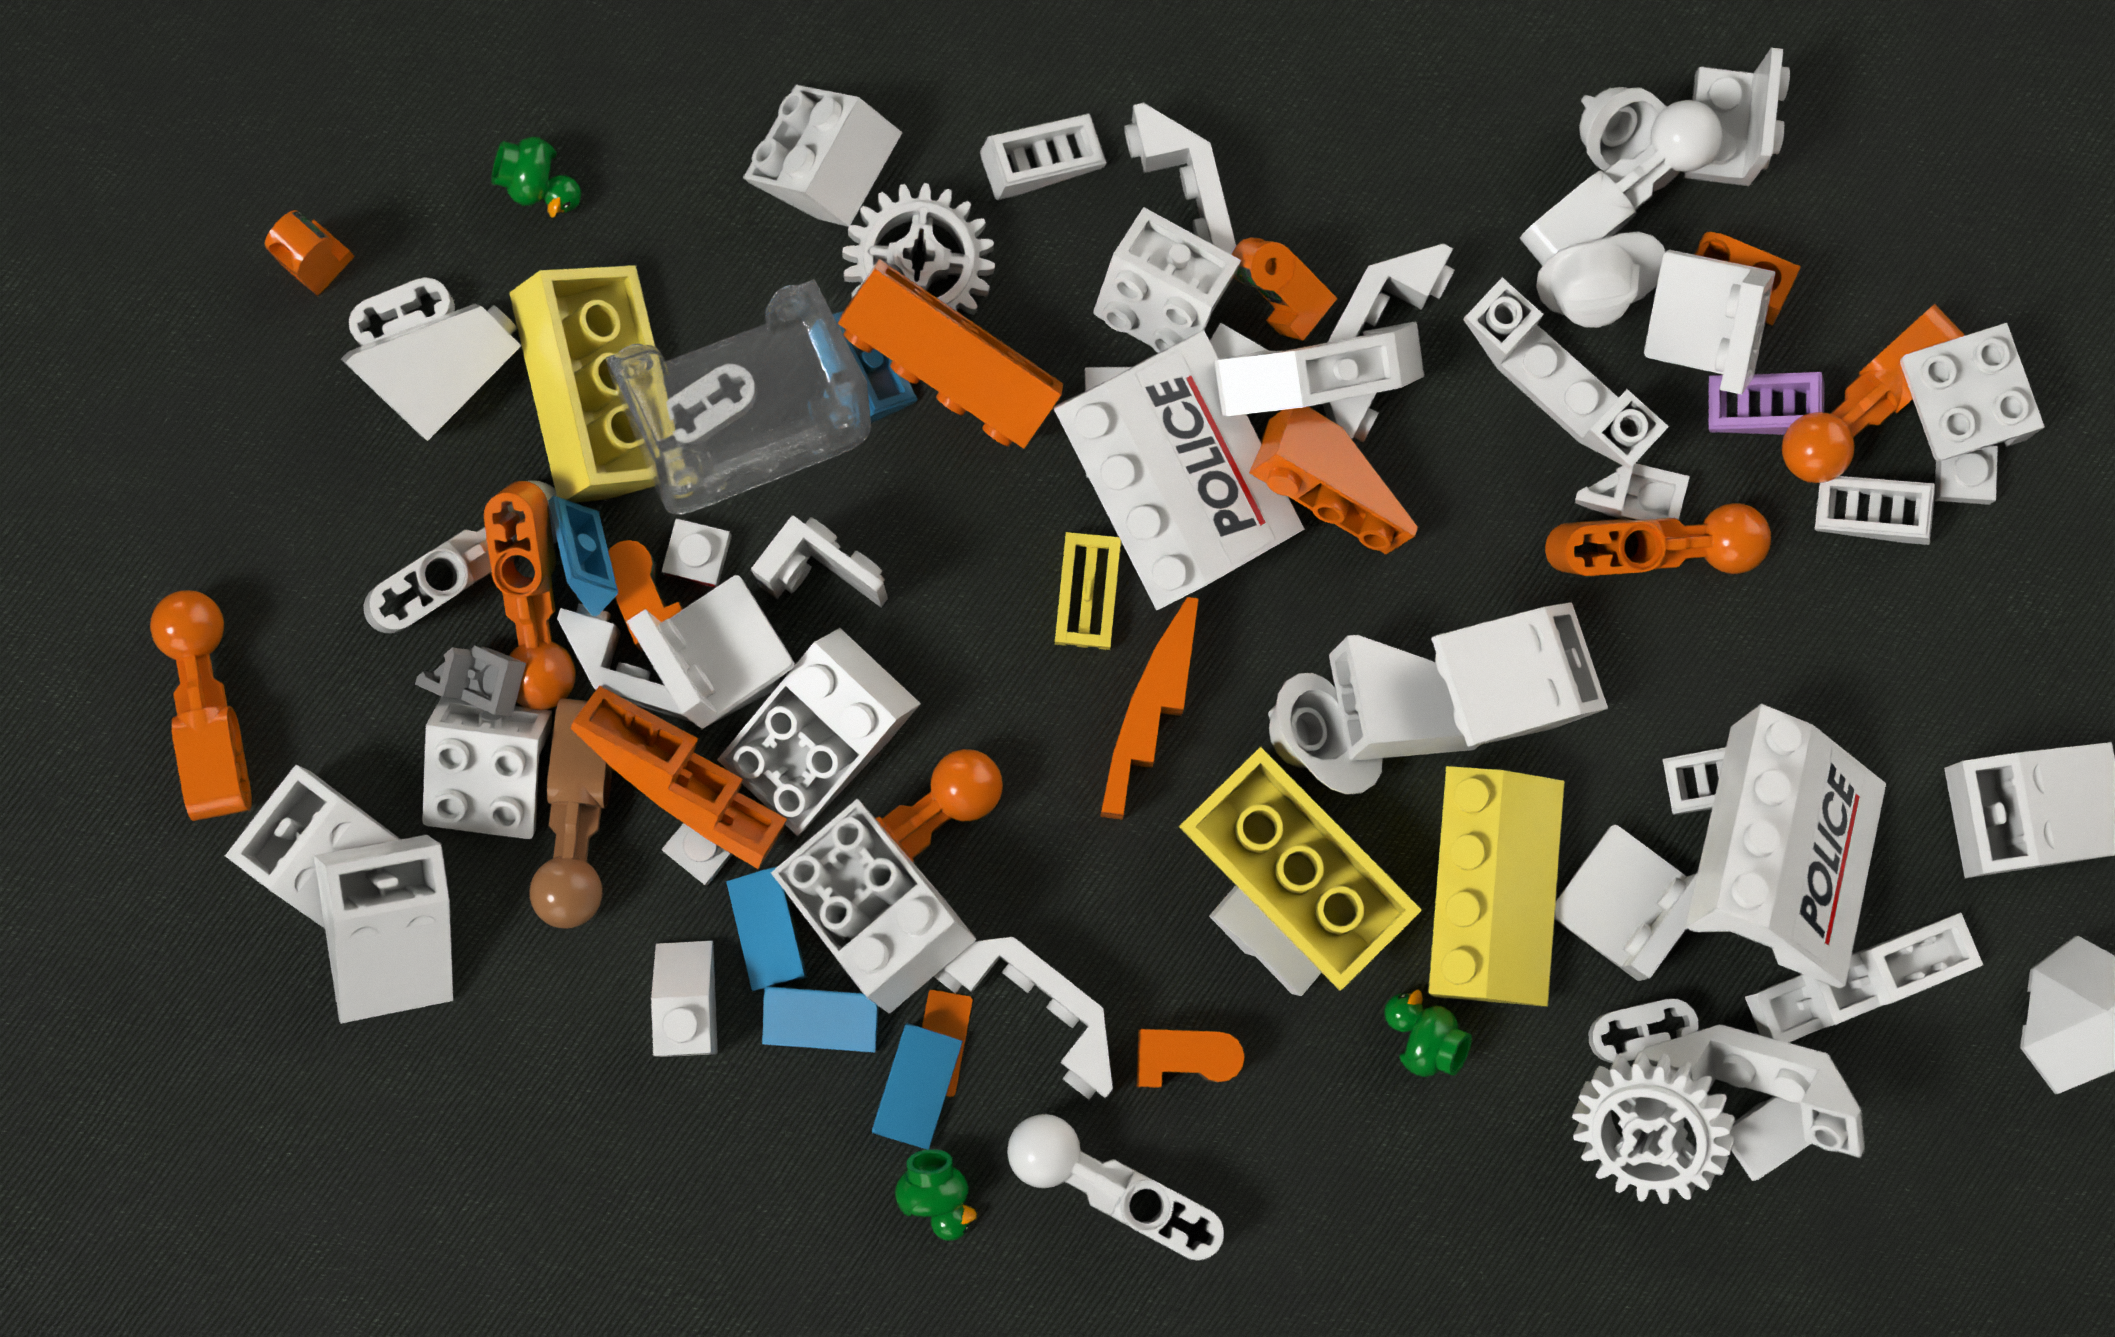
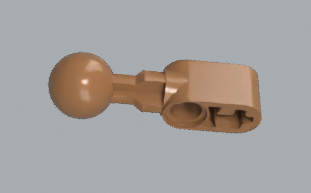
[529,698,613,929]

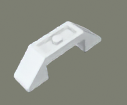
[1124,103,1236,254]
[1322,244,1455,442]
[1463,278,1669,469]
[1214,322,1424,416]
[557,604,780,727]
[934,937,1113,1100]
[1642,1024,1864,1157]

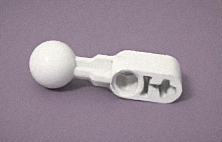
[1520,100,1723,266]
[364,481,557,633]
[1007,1114,1224,1260]

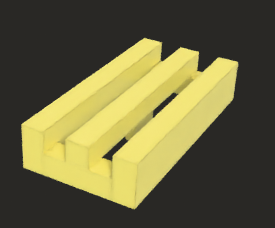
[1055,532,1121,650]

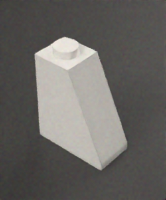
[341,304,522,441]
[1329,635,1481,761]

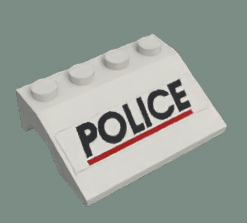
[1054,330,1304,610]
[1685,704,1886,989]

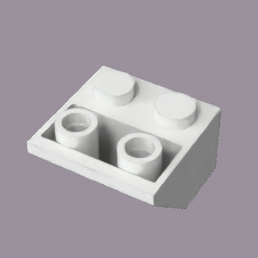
[743,85,902,227]

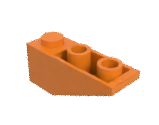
[1249,407,1418,554]

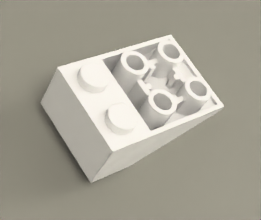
[1431,602,1608,747]
[717,628,921,836]
[1944,742,2115,878]
[225,765,401,928]
[771,799,976,1014]
[314,835,453,1023]

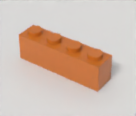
[837,259,1063,449]

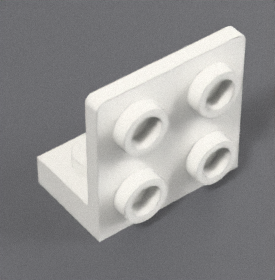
[1684,47,1790,186]
[1093,207,1241,353]
[1644,250,1775,395]
[1900,323,2045,462]
[751,515,888,607]
[626,575,795,729]
[422,697,552,839]
[1555,825,1698,981]

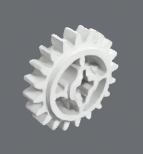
[842,183,995,315]
[1572,1051,1735,1204]

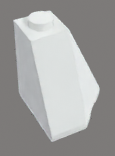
[2020,936,2115,1094]

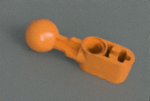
[1782,304,1965,483]
[484,481,576,710]
[1545,503,1771,576]
[150,590,252,821]
[875,749,1003,862]

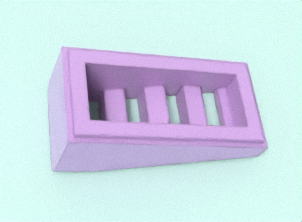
[1709,372,1825,435]

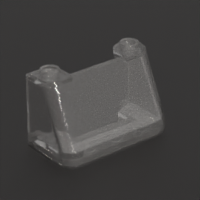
[606,279,871,514]

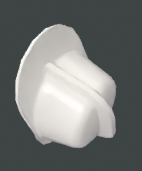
[1579,87,1679,191]
[1536,232,1665,328]
[1268,673,1383,794]

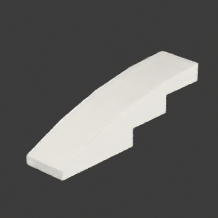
[1745,913,1983,1043]

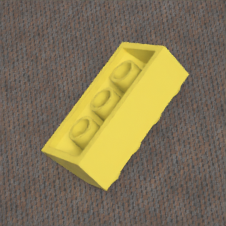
[509,265,686,503]
[1179,747,1422,991]
[1428,766,1565,1007]

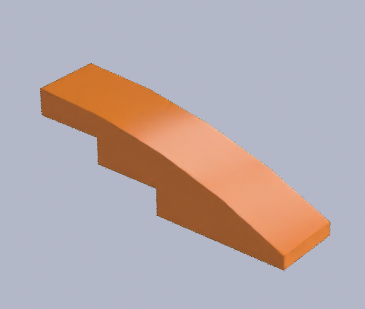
[1101,597,1198,820]
[571,686,787,869]

